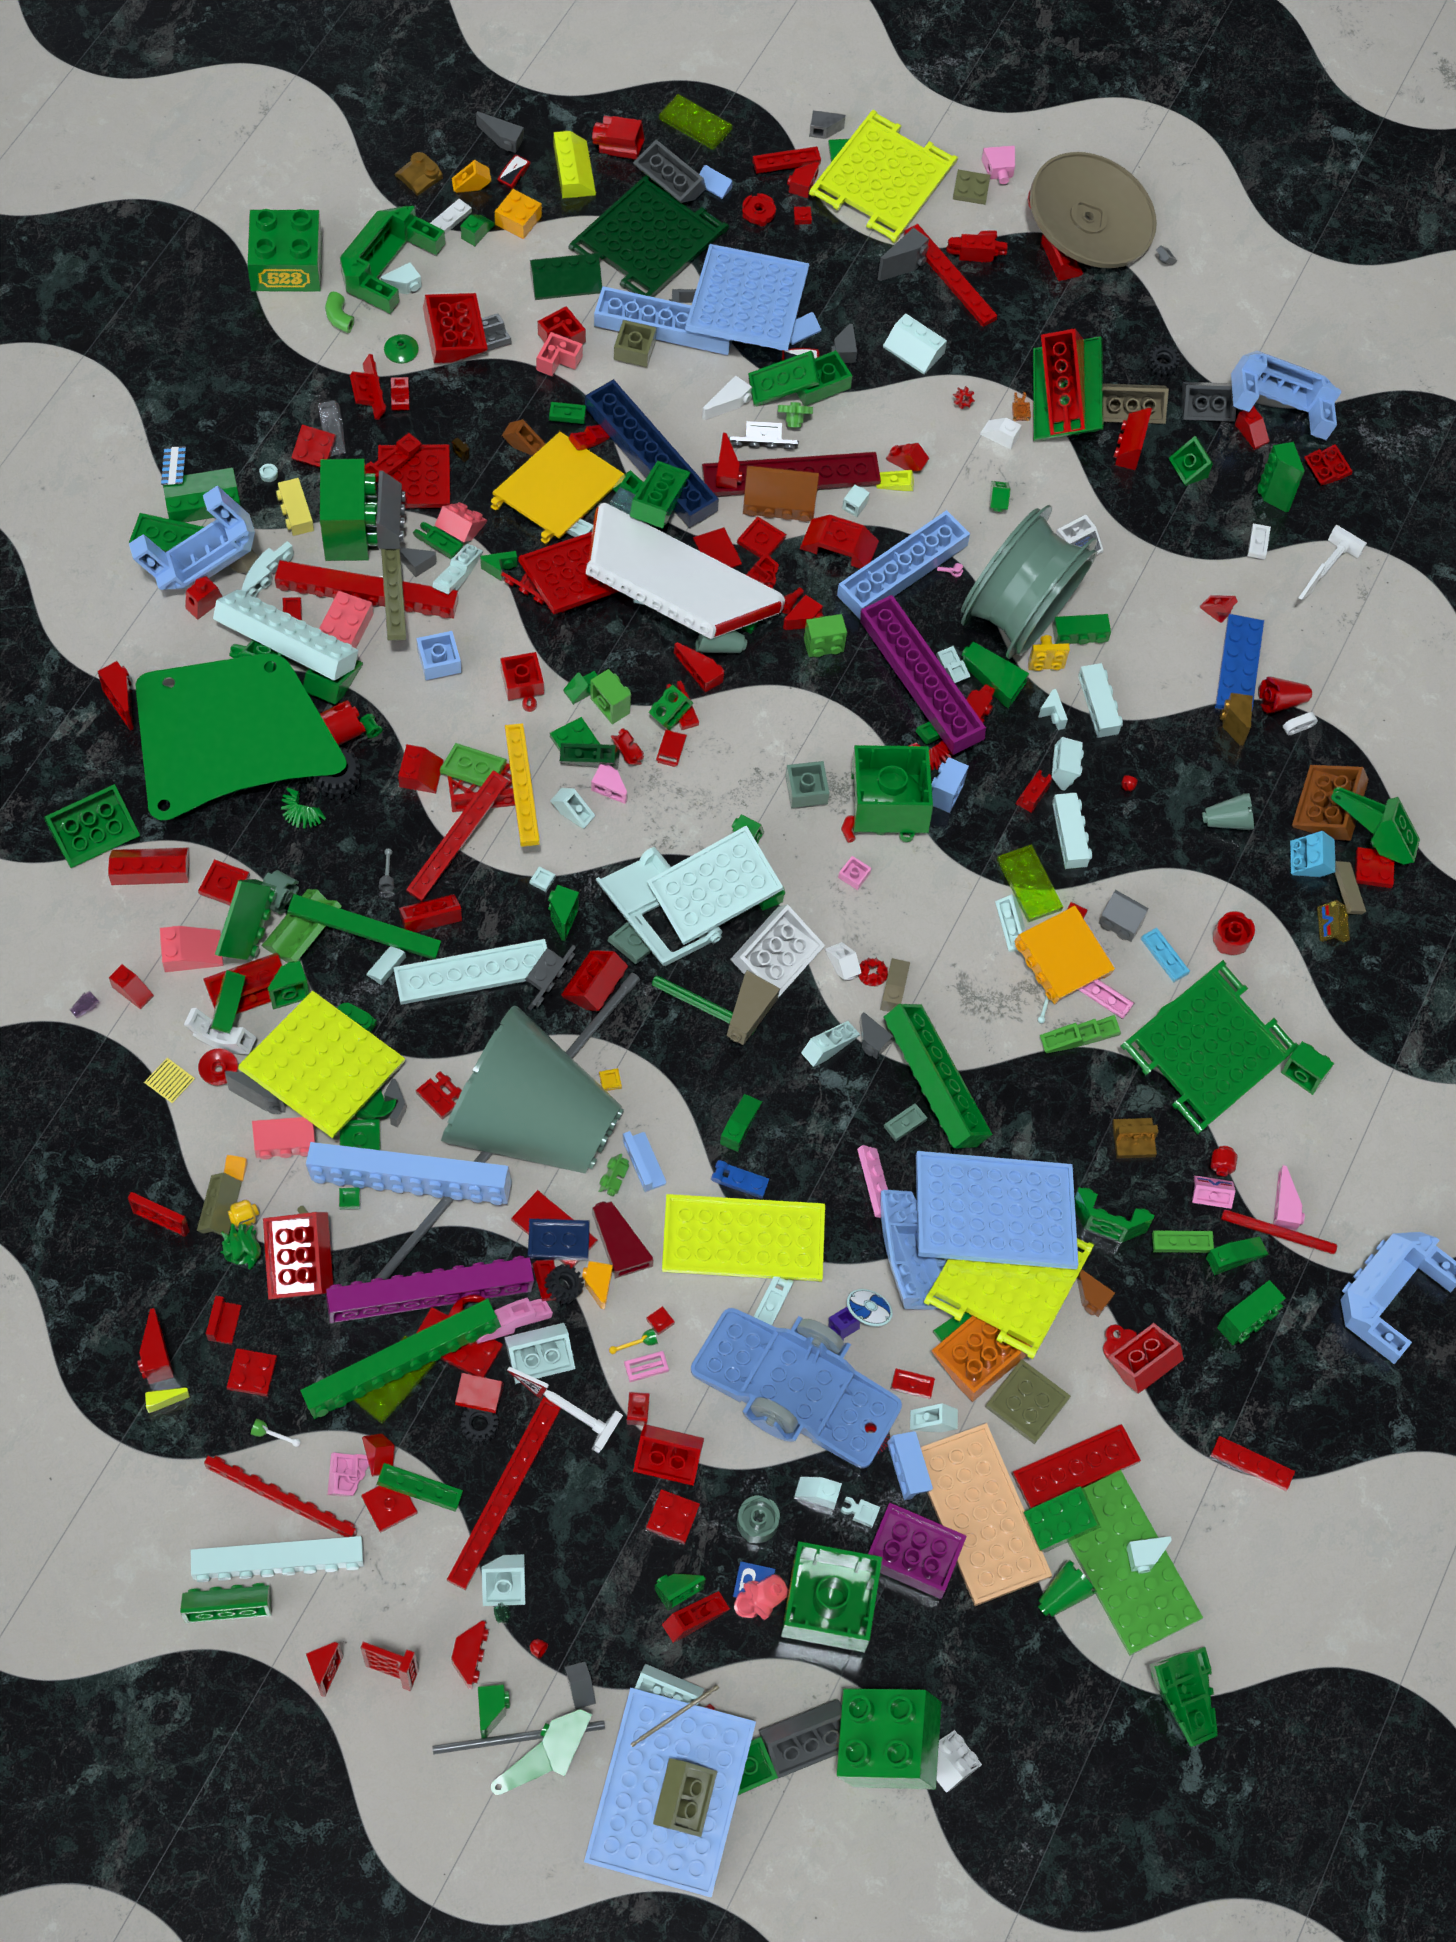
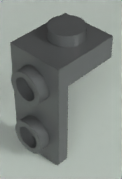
[669,289,696,303]

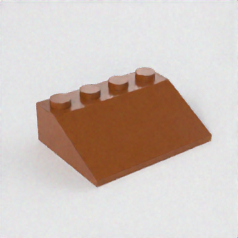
[743,466,819,522]
[1292,765,1368,840]

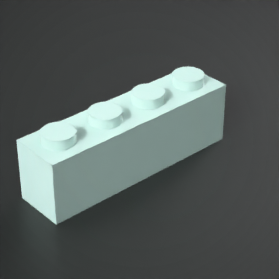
[1078,663,1123,738]
[1052,793,1092,869]

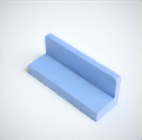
[622,1131,666,1192]
[887,1431,933,1500]

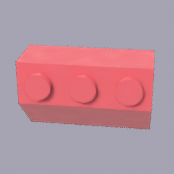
[252,1117,316,1159]

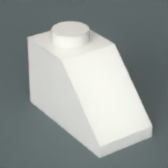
[980,418,1022,450]
[825,942,861,980]

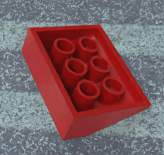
[423,293,488,363]
[263,1212,333,1299]

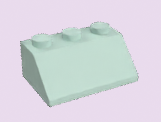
[883,313,947,374]
[505,1323,575,1384]

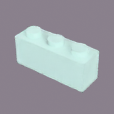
[635,1664,704,1706]

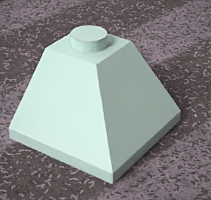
[482,1554,525,1606]

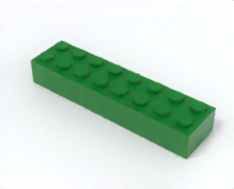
[884,1004,993,1148]

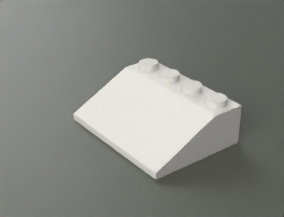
[731,904,825,998]

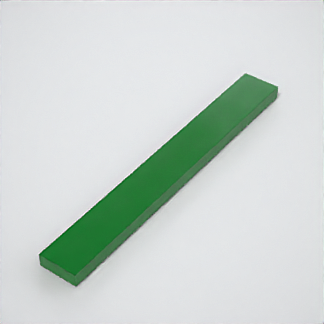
[287,894,441,960]

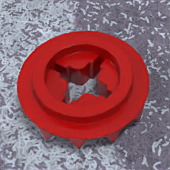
[858,957,888,986]

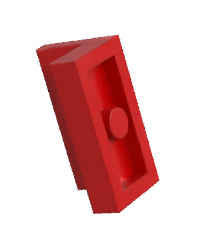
[206,1296,242,1345]

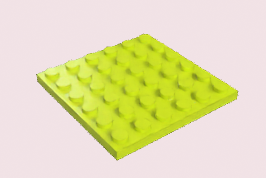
[238,991,405,1138]

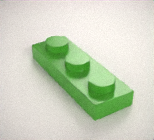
[1152,1231,1214,1253]

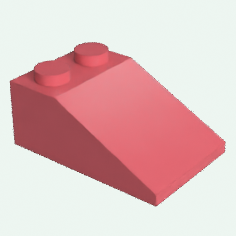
[160,926,223,972]

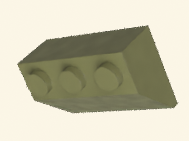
[653,1758,717,1837]

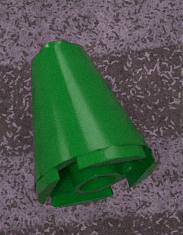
[1038,1560,1097,1617]

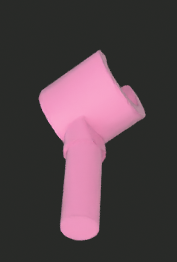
[937,563,963,577]

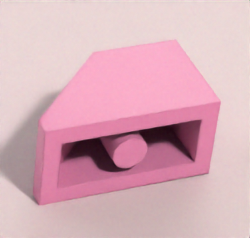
[591,764,627,804]

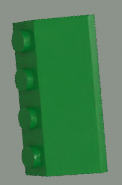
[1257,442,1304,512]
[180,1583,271,1623]

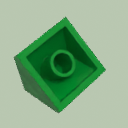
[1169,436,1213,486]
[738,1737,778,1795]

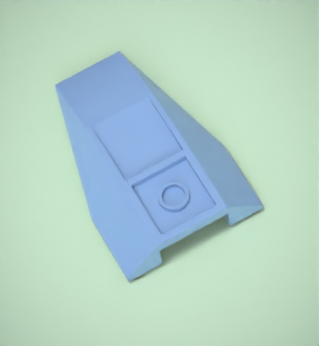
[881,1190,950,1310]

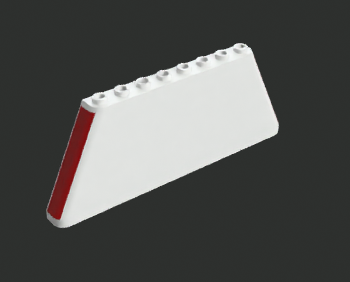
[585,503,785,639]

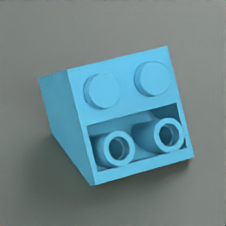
[1290,831,1335,877]

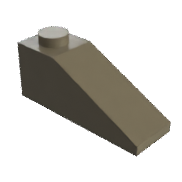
[880,958,910,1012]

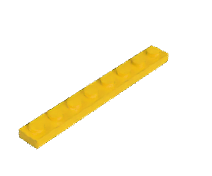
[505,723,540,847]

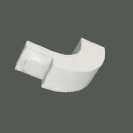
[184,1008,257,1054]

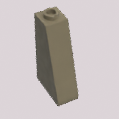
[727,970,780,1045]

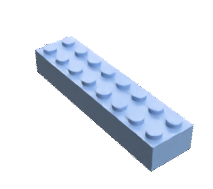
[594,286,732,355]
[837,510,970,619]

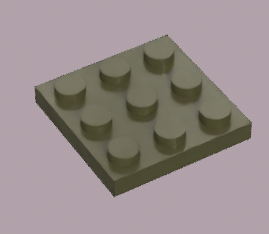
[985,1359,1071,1444]

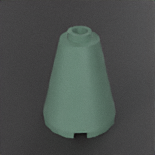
[695,630,747,653]
[1202,793,1254,830]

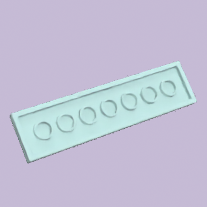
[393,939,547,1005]

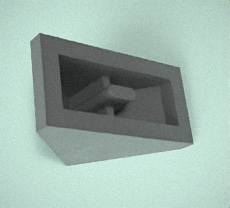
[400,547,437,577]
[565,1662,596,1709]

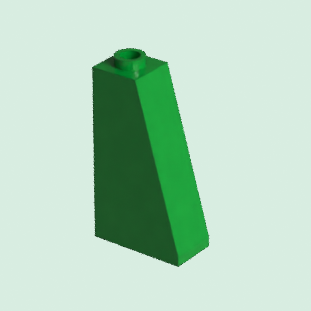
[961,642,1029,708]

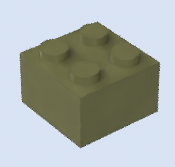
[614,320,657,367]

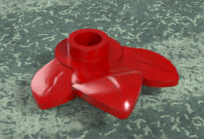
[1103,1324,1137,1360]

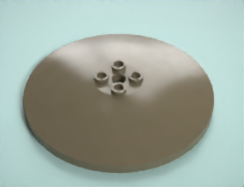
[1030,152,1157,268]

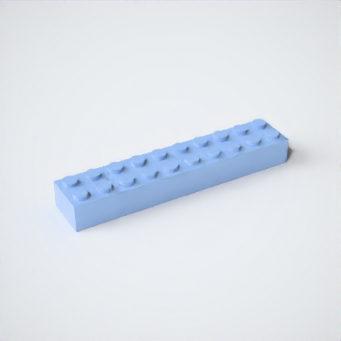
[306,1142,512,1205]

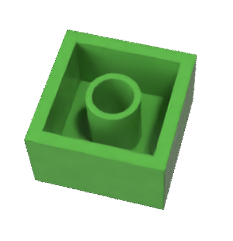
[804,614,847,657]
[590,669,631,725]

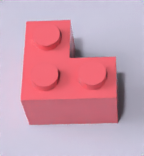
[536,332,583,376]

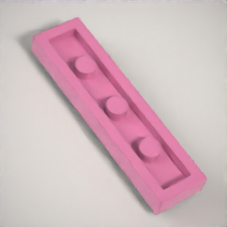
[857,1145,888,1218]

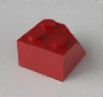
[500,652,544,701]

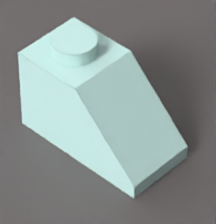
[381,263,422,294]
[551,788,595,828]
[910,1403,958,1433]
[794,1477,842,1510]
[1126,1536,1171,1573]

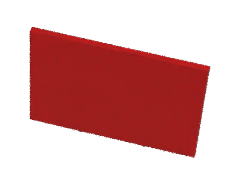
[693,527,742,568]

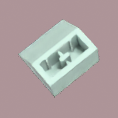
[1052,737,1084,791]

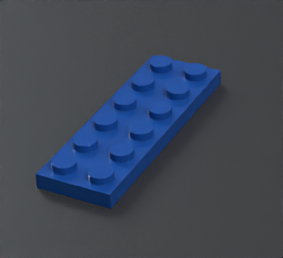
[1215,614,1264,709]

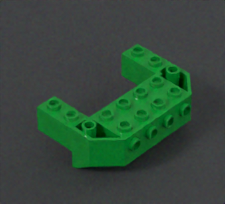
[340,206,445,314]

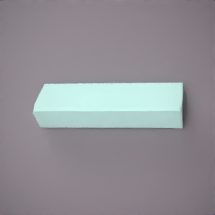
[995,894,1026,952]

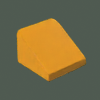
[224,1155,248,1181]

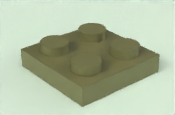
[953,169,991,205]

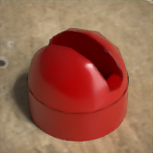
[522,696,537,712]
[1122,776,1138,791]
[530,1639,548,1659]

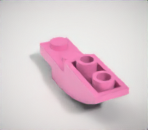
[476,1298,553,1344]

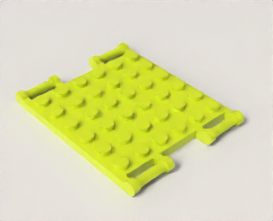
[809,109,958,243]
[924,1238,1094,1359]

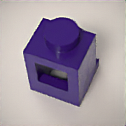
[828,1307,860,1341]

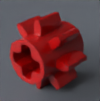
[953,386,975,409]

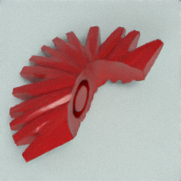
[909,740,953,771]

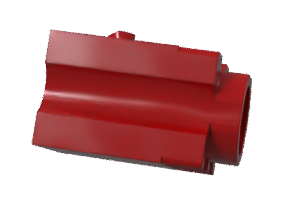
[592,116,645,159]

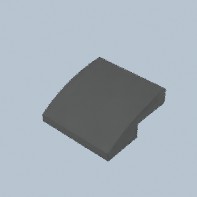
[481,313,512,351]

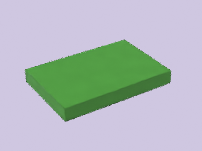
[440,743,507,786]

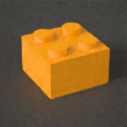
[495,189,542,239]

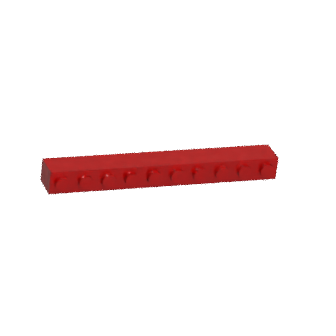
[275,560,458,619]

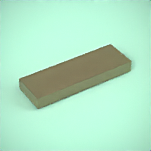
[1335,861,1366,915]

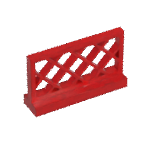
[447,763,515,812]
[360,1642,419,1692]

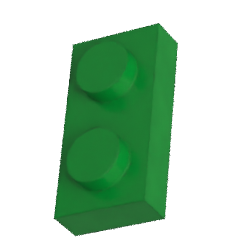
[549,402,586,424]

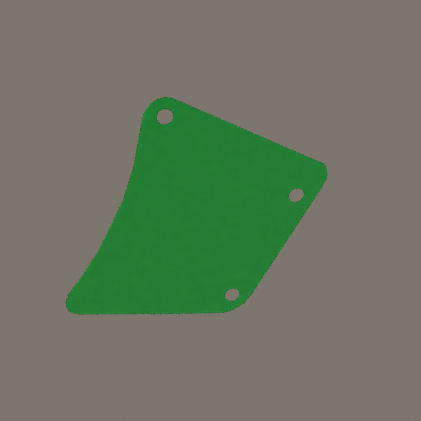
[135,654,346,820]

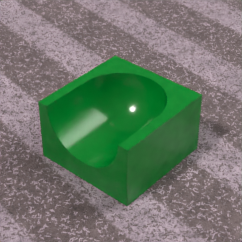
[851,745,933,833]

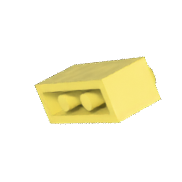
[276,478,314,536]

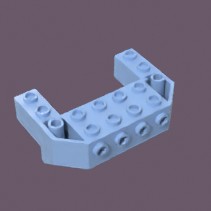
[1231,350,1341,440]
[129,486,255,590]
[1341,1232,1456,1364]

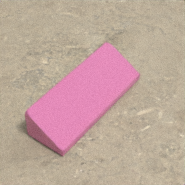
[1079,979,1135,1019]

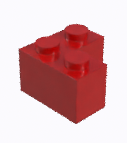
[537,306,586,344]

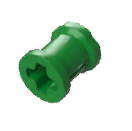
[359,714,382,738]

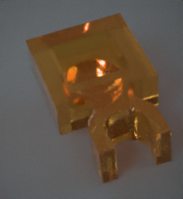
[1012,392,1031,421]

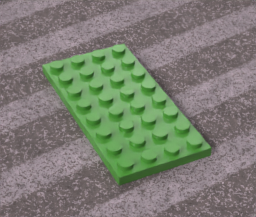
[1068,1470,1203,1656]

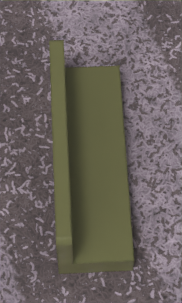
[197,1172,242,1236]

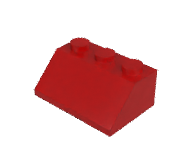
[1114,408,1152,470]
[561,950,628,1011]
[1108,1323,1184,1394]
[633,1424,704,1486]

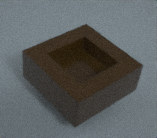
[452,437,470,462]

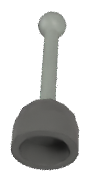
[379,848,394,891]

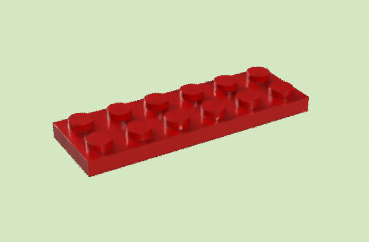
[1012,1424,1141,1509]

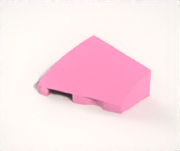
[327,1452,369,1496]

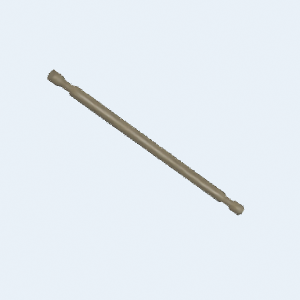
[630,1685,719,1747]

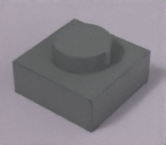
[1156,245,1177,265]

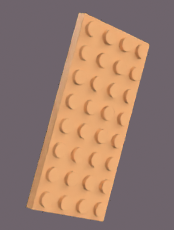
[921,1423,1052,1606]

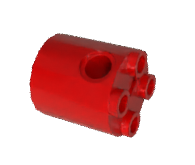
[320,700,366,746]

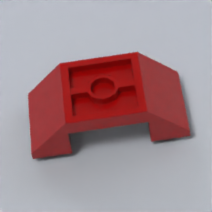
[800,515,879,569]

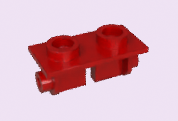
[610,728,644,765]

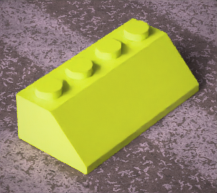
[554,131,596,198]

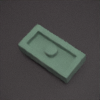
[884,1103,927,1142]

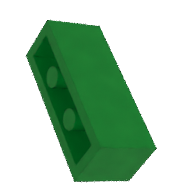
[1052,614,1111,644]

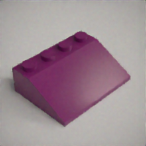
[868,1503,967,1599]

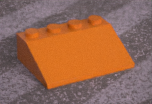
[932,1316,1032,1402]

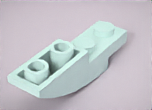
[242,541,294,597]
[432,544,483,594]

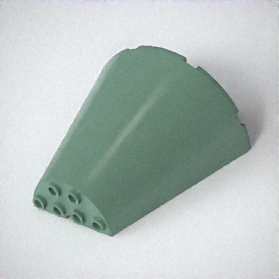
[441,1006,624,1174]

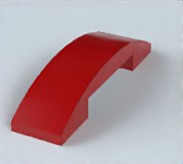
[365,433,422,482]

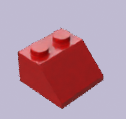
[398,744,444,794]

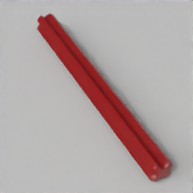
[1222,1210,1337,1254]

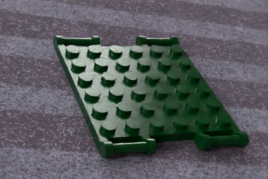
[568,175,729,297]

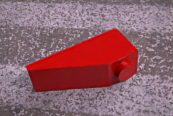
[716,433,742,489]
[674,642,724,692]
[662,1591,730,1643]

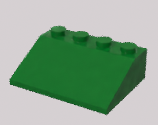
[163,468,240,523]
[44,784,140,868]
[215,879,277,960]

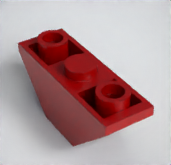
[451,1621,489,1689]

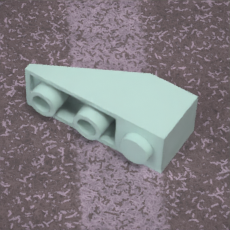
[801,1021,860,1067]

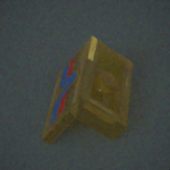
[1317,900,1350,942]

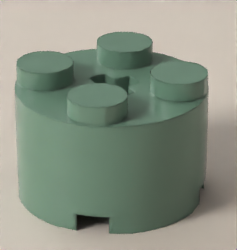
[263,870,299,915]
[737,1495,780,1543]

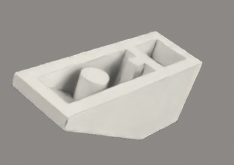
[702,376,752,420]

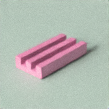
[624,1351,669,1382]

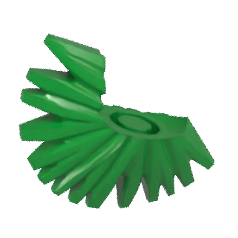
[281,788,326,828]

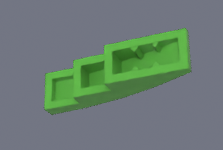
[1040,1015,1121,1053]

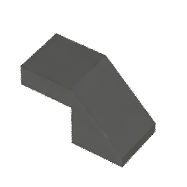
[384,1078,406,1128]

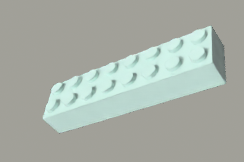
[213,589,358,680]

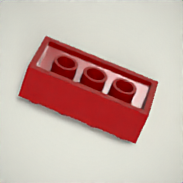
[108,847,189,885]

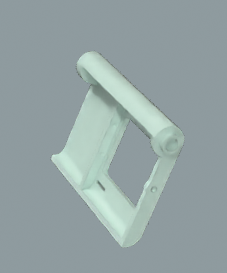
[596,847,722,966]

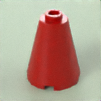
[1259,676,1312,713]

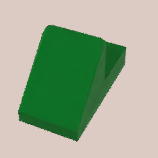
[480,551,517,581]
[563,671,598,705]

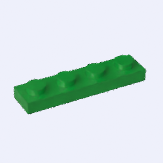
[376,1463,463,1512]

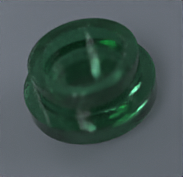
[494,1602,511,1624]

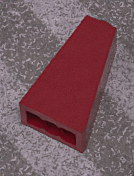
[592,1201,654,1279]

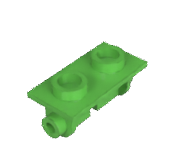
[598,1154,629,1196]

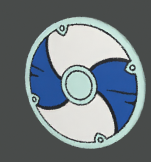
[847,1289,892,1326]

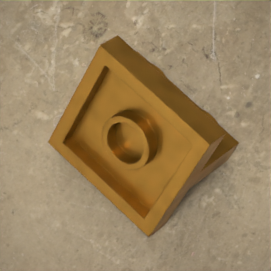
[1112,1118,1158,1158]

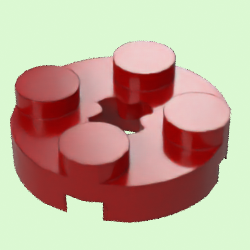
[742,194,776,226]

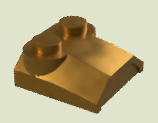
[395,152,443,196]

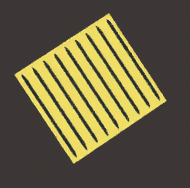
[144,1058,195,1103]

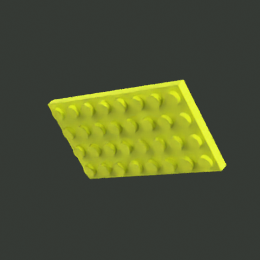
[662,1194,825,1282]

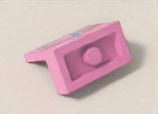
[1192,1175,1235,1209]

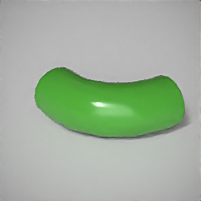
[325,291,354,333]

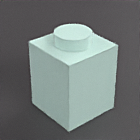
[842,484,870,517]

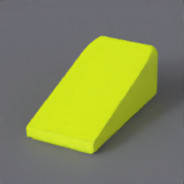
[876,470,914,491]
[145,1388,190,1413]

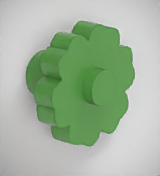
[777,402,813,428]

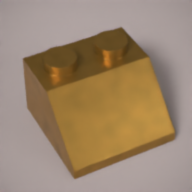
[1220,693,1253,746]

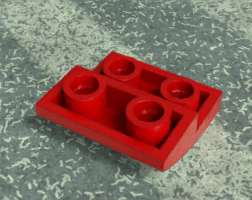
[1304,444,1352,485]

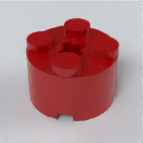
[1213,911,1255,955]

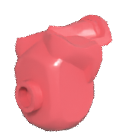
[734,1574,788,1620]

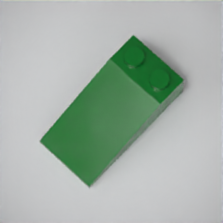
[630,461,690,528]

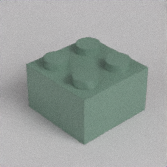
[785,761,830,808]

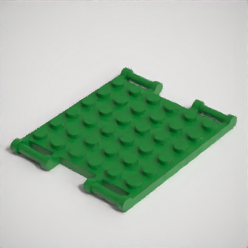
[1120,960,1299,1134]

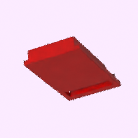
[656,730,687,767]

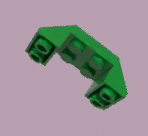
[1074,1187,1155,1243]

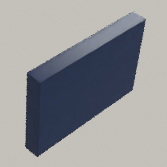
[528,1219,590,1261]

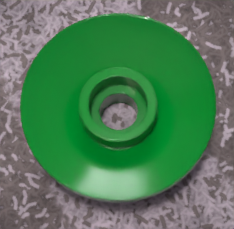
[384,334,419,364]

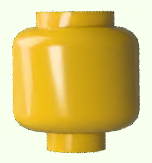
[227,1199,259,1229]

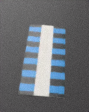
[161,446,186,485]

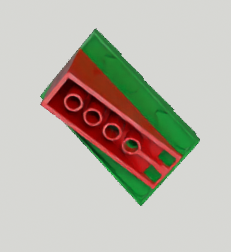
[1033,329,1104,441]

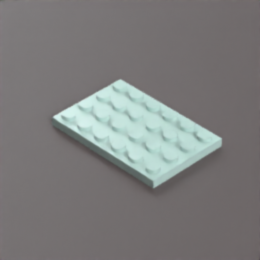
[647,826,784,945]

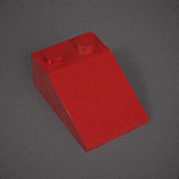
[97,661,133,731]
[138,1308,174,1384]

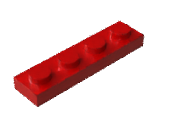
[752,146,821,173]
[1210,1436,1295,1491]

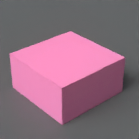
[838,856,872,890]

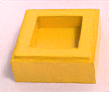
[599,1068,622,1091]

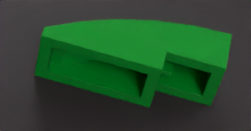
[211,970,245,1034]

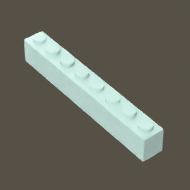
[191,1536,364,1582]

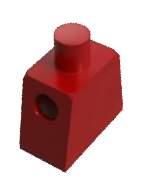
[185,576,223,620]

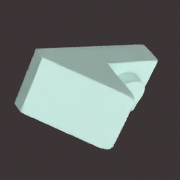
[1039,689,1068,730]

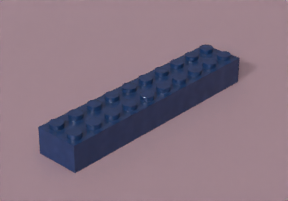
[585,379,719,528]

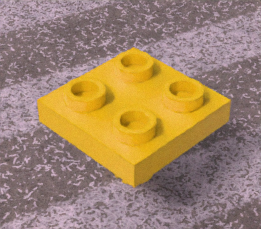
[1028,635,1070,671]

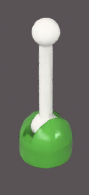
[251,1419,301,1447]

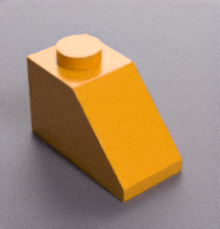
[452,160,491,193]
[582,1261,613,1309]

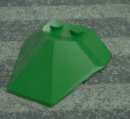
[1150,1647,1218,1747]

